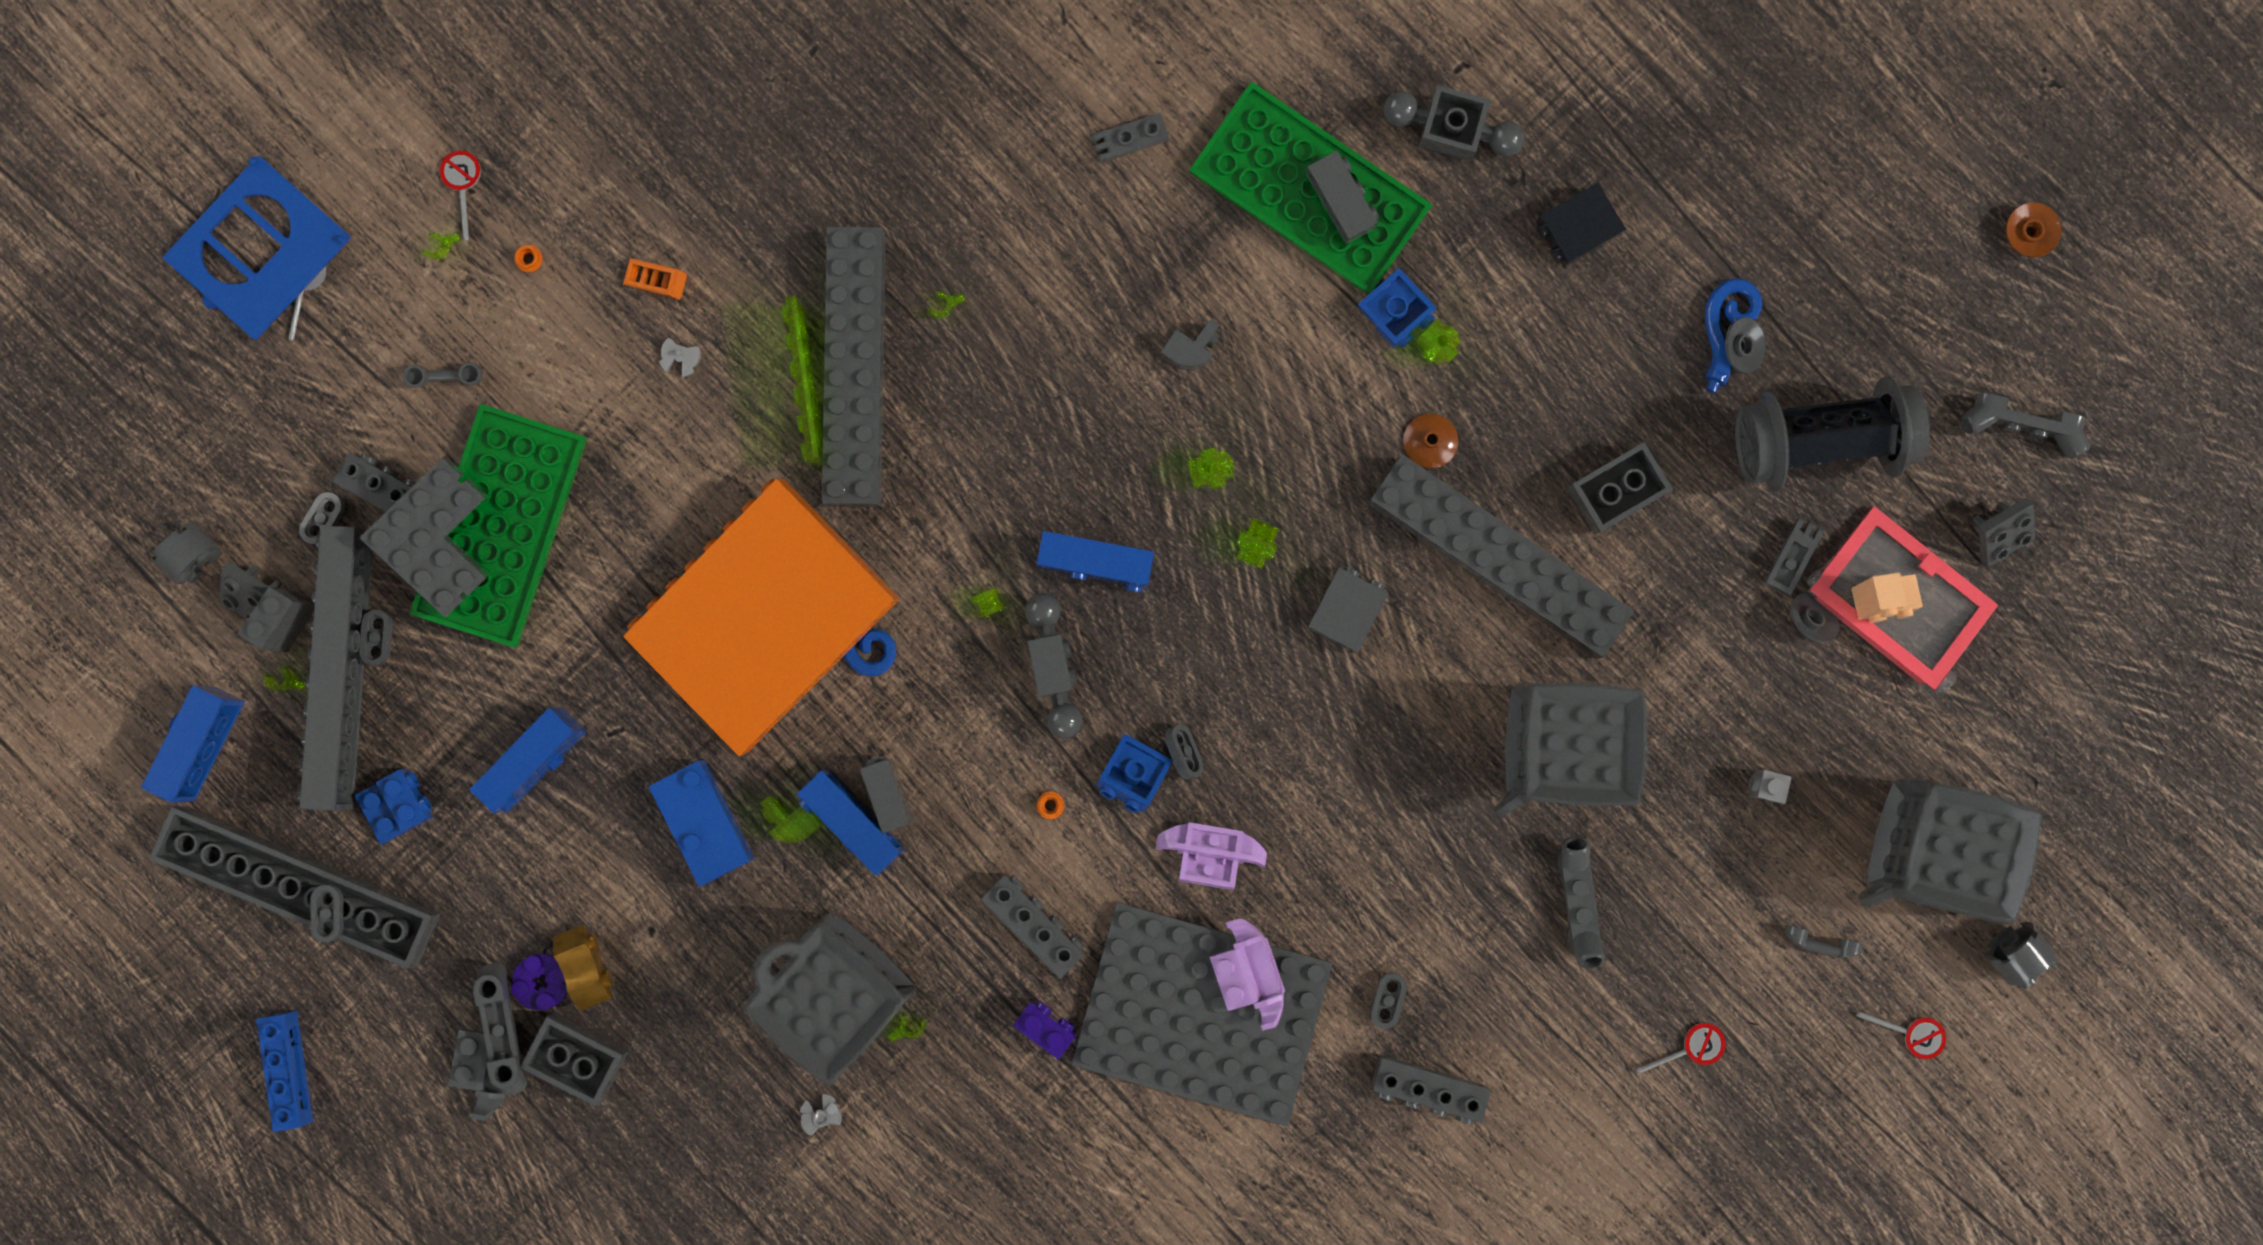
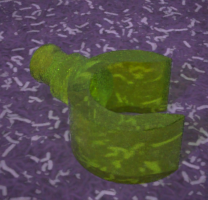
[421,232,461,260]
[927,292,965,319]
[264,666,306,691]
[888,1013,926,1042]

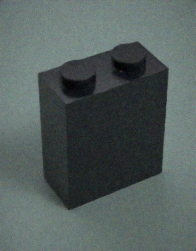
[1536,183,1626,268]

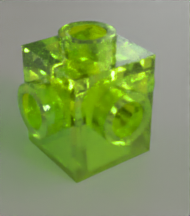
[1415,319,1462,366]
[1187,447,1235,490]
[1235,518,1278,569]

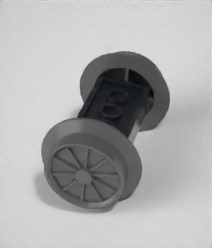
[1735,377,1929,492]

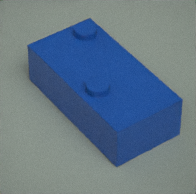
[1037,531,1154,593]
[141,685,245,803]
[469,708,587,813]
[648,760,755,887]
[797,770,906,876]

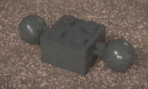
[1383,85,1525,161]
[1025,593,1082,739]

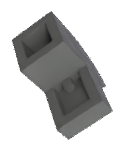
[1160,319,1220,371]

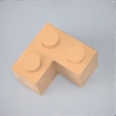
[1851,573,1923,623]

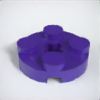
[511,953,568,1011]

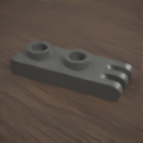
[1091,113,1169,163]
[1763,517,1824,596]

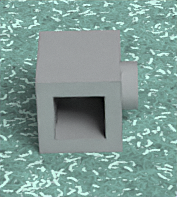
[1749,769,1792,804]

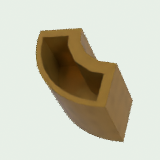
[552,924,614,1011]

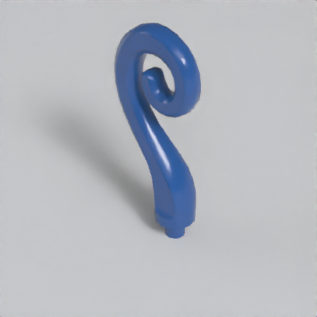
[1705,278,1762,394]
[843,629,896,677]

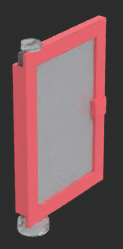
[1806,506,1998,696]

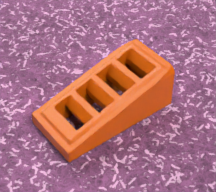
[623,258,687,300]

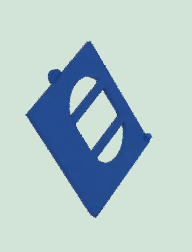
[162,155,351,341]

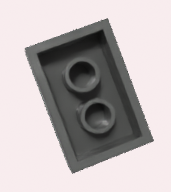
[1566,442,1673,535]
[520,1013,629,1107]

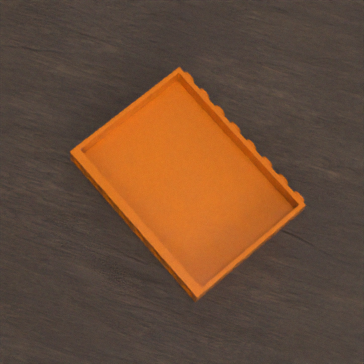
[623,479,901,757]

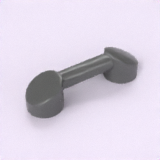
[403,363,483,388]
[1784,925,1863,958]

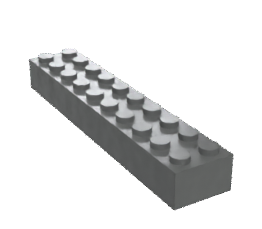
[822,227,886,508]
[1367,454,1635,659]
[297,526,372,811]
[149,806,441,969]

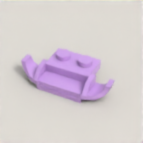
[1155,822,1267,890]
[1210,919,1285,1031]

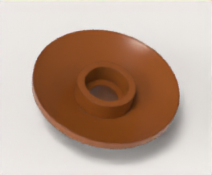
[2006,202,2062,258]
[1403,414,1458,469]

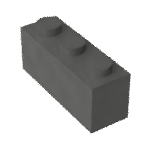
[1306,151,1379,245]

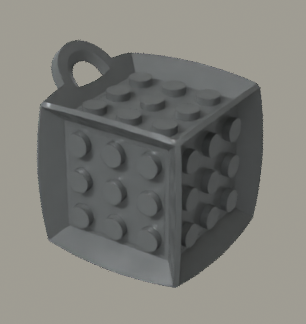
[1493,682,1647,818]
[1858,778,2042,924]
[744,914,915,1085]

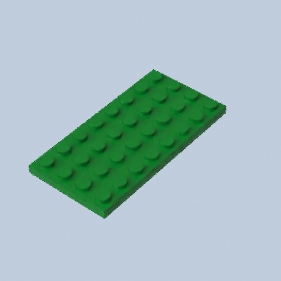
[1189,81,1433,295]
[409,404,588,648]

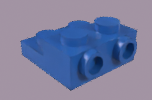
[1358,268,1437,349]
[1096,734,1173,813]
[355,769,433,845]

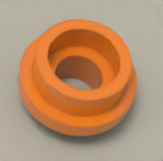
[514,244,543,273]
[1036,791,1064,819]

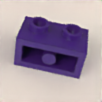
[1013,999,1076,1060]

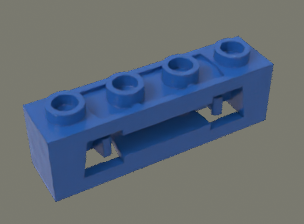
[256,1010,313,1132]

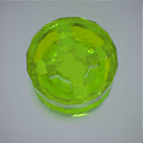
[972,588,1005,619]

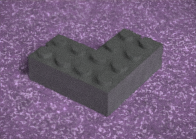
[360,455,488,617]

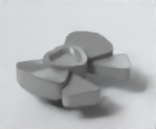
[659,338,701,377]
[800,1094,842,1136]

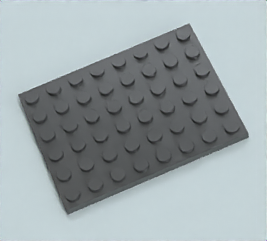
[1072,902,1333,1127]

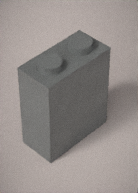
[1306,566,1389,654]
[238,586,315,652]
[860,756,915,833]

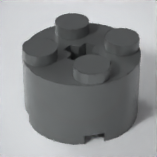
[150,521,223,585]
[1985,922,2058,988]

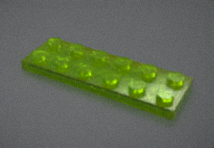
[781,295,823,470]

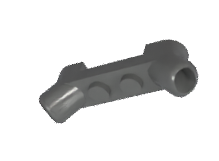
[1960,393,2091,459]
[1558,837,1606,969]
[473,963,527,1096]

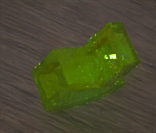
[760,796,825,843]

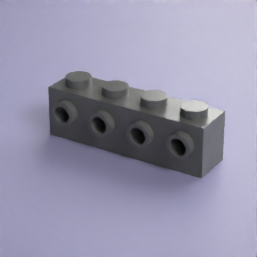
[333,453,416,512]
[981,874,1085,979]
[1370,1054,1491,1125]

